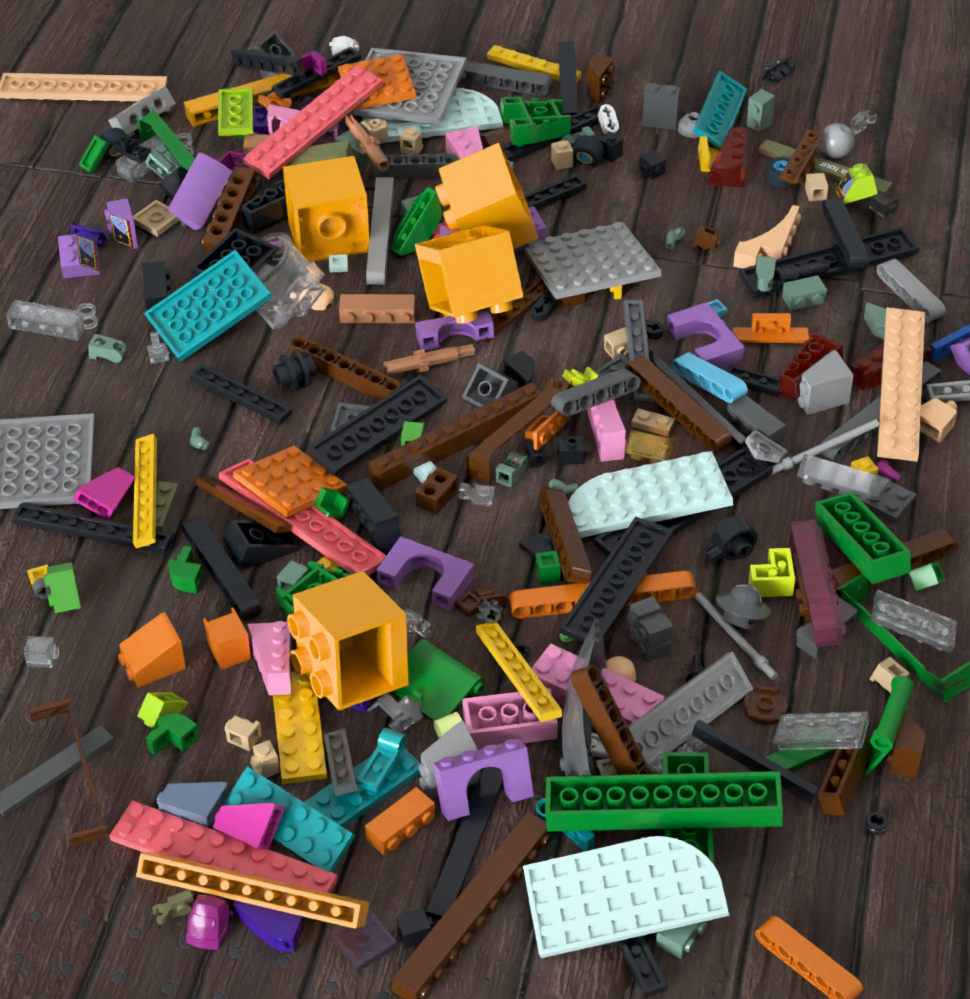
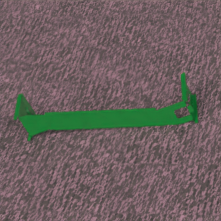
[137,107,195,171]
[836,573,970,703]

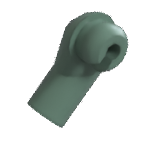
[549,479,578,495]

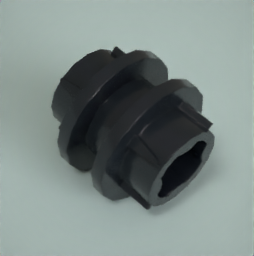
[272,350,317,392]

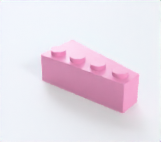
[445,126,483,160]
[587,399,628,462]

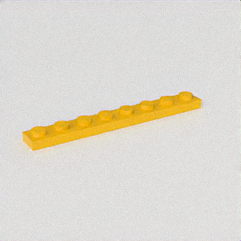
[133,434,157,549]
[476,622,562,722]

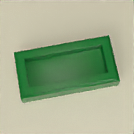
[79,135,109,174]

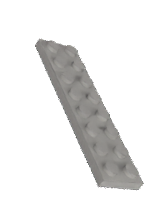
[628,651,753,768]

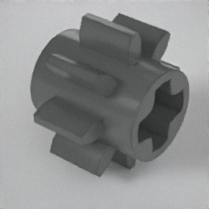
[476,599,503,624]

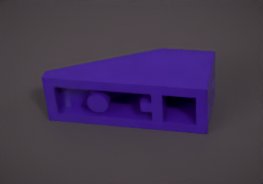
[233,900,304,953]

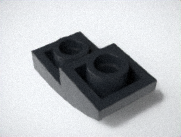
[113,137,152,163]

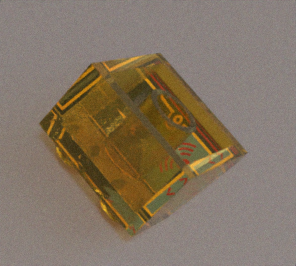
[625,430,675,463]

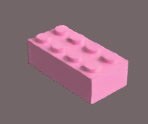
[462,688,558,749]

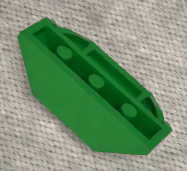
[390,187,442,256]

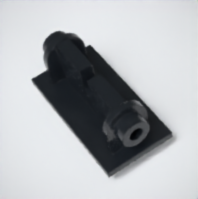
[762,55,795,83]

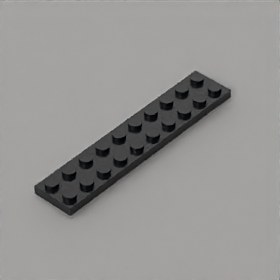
[739,227,919,297]
[594,446,773,556]

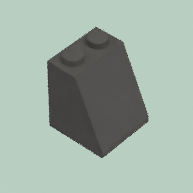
[642,83,681,130]

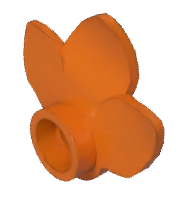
[258,92,292,111]

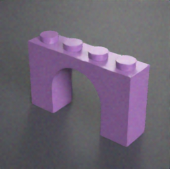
[667,302,745,369]
[376,536,474,611]
[433,739,534,821]

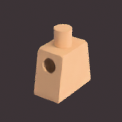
[920,398,957,443]

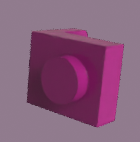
[301,50,327,76]

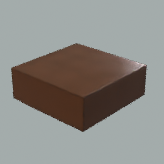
[454,591,481,617]

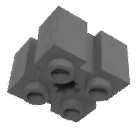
[627,596,673,662]

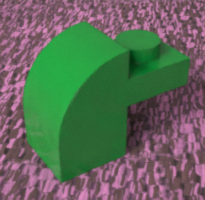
[168,546,203,594]
[146,713,199,756]

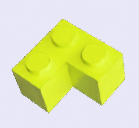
[749,548,795,597]

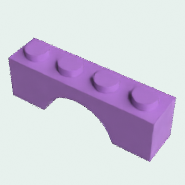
[415,309,494,350]

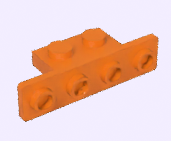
[732,313,809,343]
[525,410,573,450]

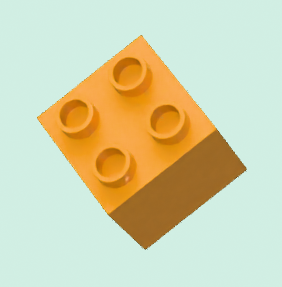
[435,143,539,249]
[283,156,370,264]
[415,225,523,323]
[287,571,409,711]

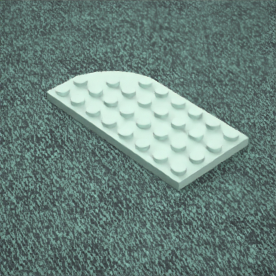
[361,88,503,143]
[568,451,733,538]
[523,836,729,958]

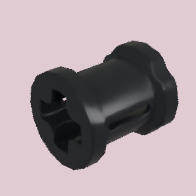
[525,441,548,467]

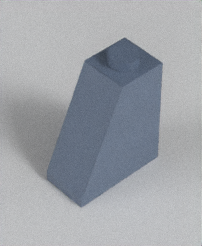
[157,782,229,829]

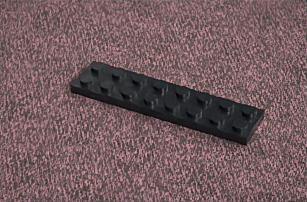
[307,375,447,476]
[560,516,673,643]

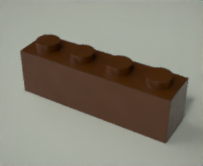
[817,730,872,816]

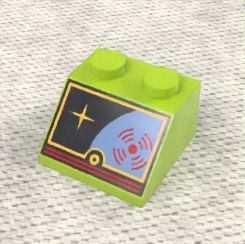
[836,163,878,204]

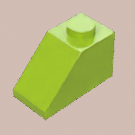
[138,692,189,728]

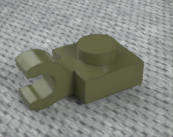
[152,889,194,924]

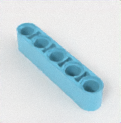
[671,352,748,403]

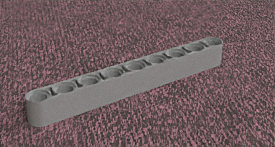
[366,177,394,285]

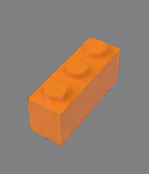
[365,787,435,856]

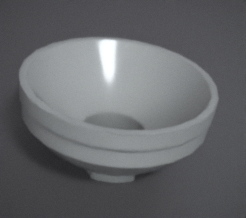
[677,112,699,138]

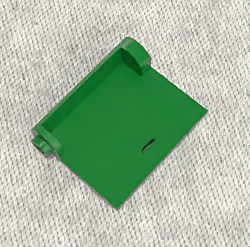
[391,639,485,721]
[864,675,914,776]

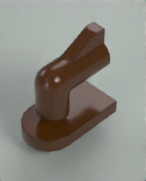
[476,588,508,608]

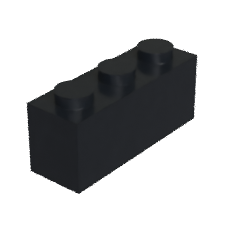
[142,261,171,311]

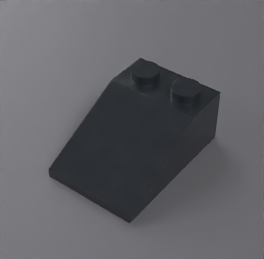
[223,520,300,566]

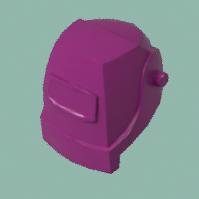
[186,894,234,950]

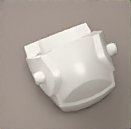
[329,36,360,56]

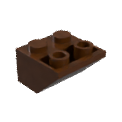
[588,54,615,104]
[887,712,926,779]

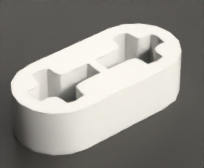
[598,104,619,135]

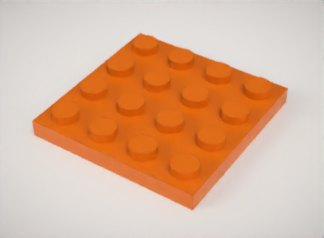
[338,54,416,111]
[233,446,347,518]

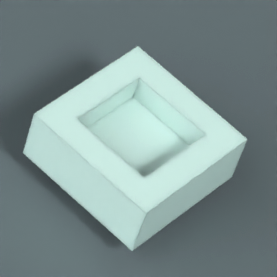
[329,254,348,273]
[414,461,436,484]

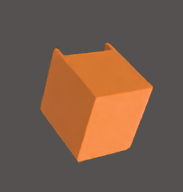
[203,608,251,670]

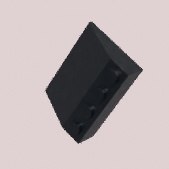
[191,228,279,279]

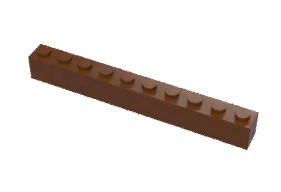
[369,382,543,490]
[392,812,552,999]

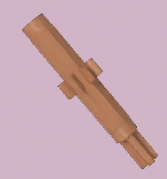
[345,114,390,171]
[383,344,475,375]

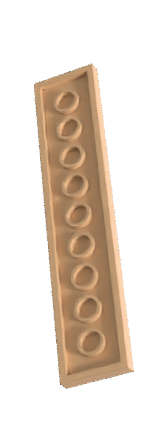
[0,73,168,101]
[877,307,925,462]

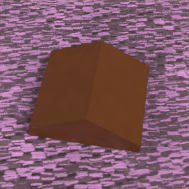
[479,125,512,148]

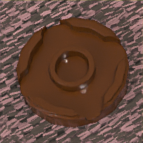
[743,686,788,725]

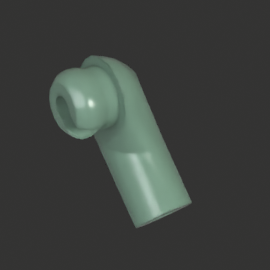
[666,227,685,250]
[190,427,209,451]

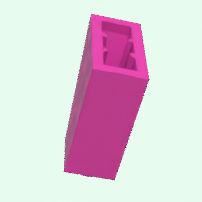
[73,467,135,520]
[213,803,286,850]

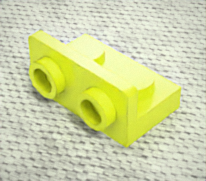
[562,367,598,386]

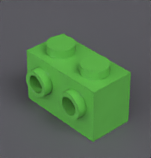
[44,562,81,613]

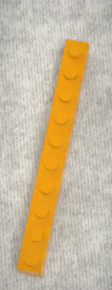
[184,71,340,127]
[136,852,370,929]

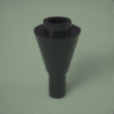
[685,654,704,683]

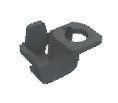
[367,693,423,734]

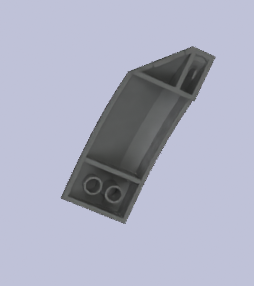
[560,619,607,776]

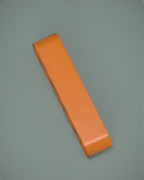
[755,916,863,999]

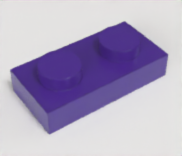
[253,106,269,133]

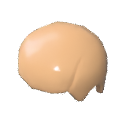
[306,284,334,310]
[605,656,636,682]

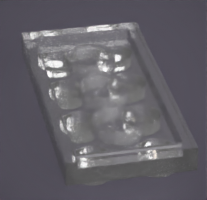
[871,590,957,653]
[772,712,870,750]

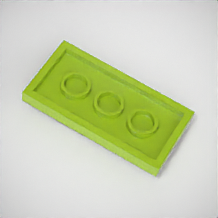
[218,88,253,136]

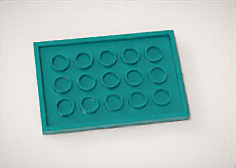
[144,250,273,362]

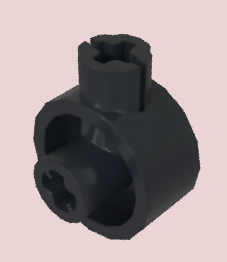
[704,516,758,563]

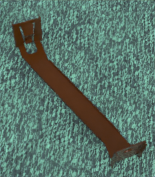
[466,374,572,486]
[29,698,109,847]

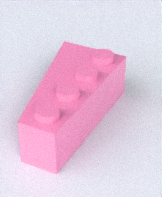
[267,104,339,145]
[247,621,292,695]

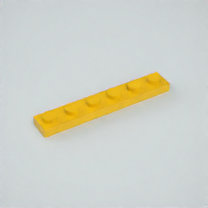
[487,45,582,82]

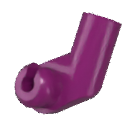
[876,459,902,483]

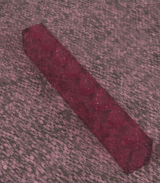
[791,519,846,647]

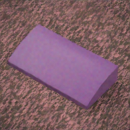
[167,152,232,230]

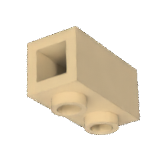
[604,327,628,359]

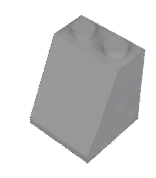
[798,350,853,415]
[418,721,481,799]

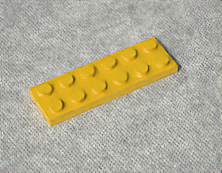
[273,672,327,785]

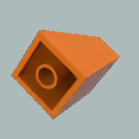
[118,612,186,688]

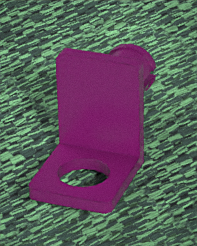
[210,151,248,170]

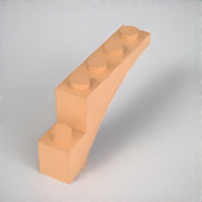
[734,205,801,268]

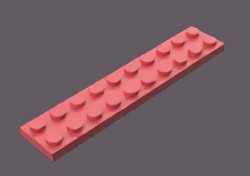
[243,65,383,179]
[219,458,386,575]
[109,800,338,893]

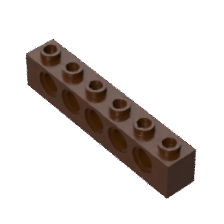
[202,166,257,254]

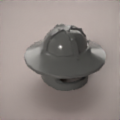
[716,584,772,630]

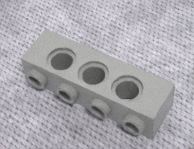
[108,86,176,137]

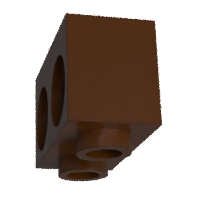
[415,467,458,515]

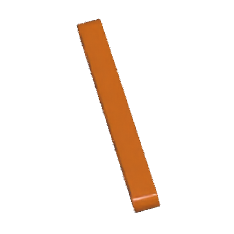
[509,571,697,619]

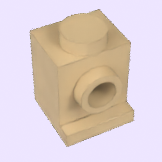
[361,118,389,141]
[400,127,423,155]
[870,657,910,693]
[225,716,262,751]
[250,740,280,778]

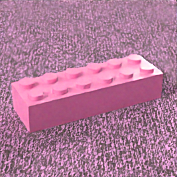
[531,644,665,726]

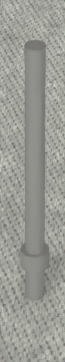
[771,419,880,475]
[694,592,778,680]

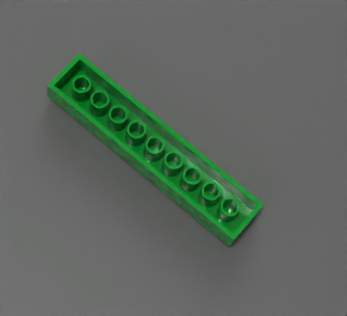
[545,771,783,831]

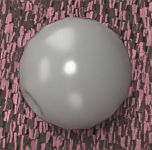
[819,123,855,159]

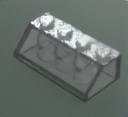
[797,454,891,502]

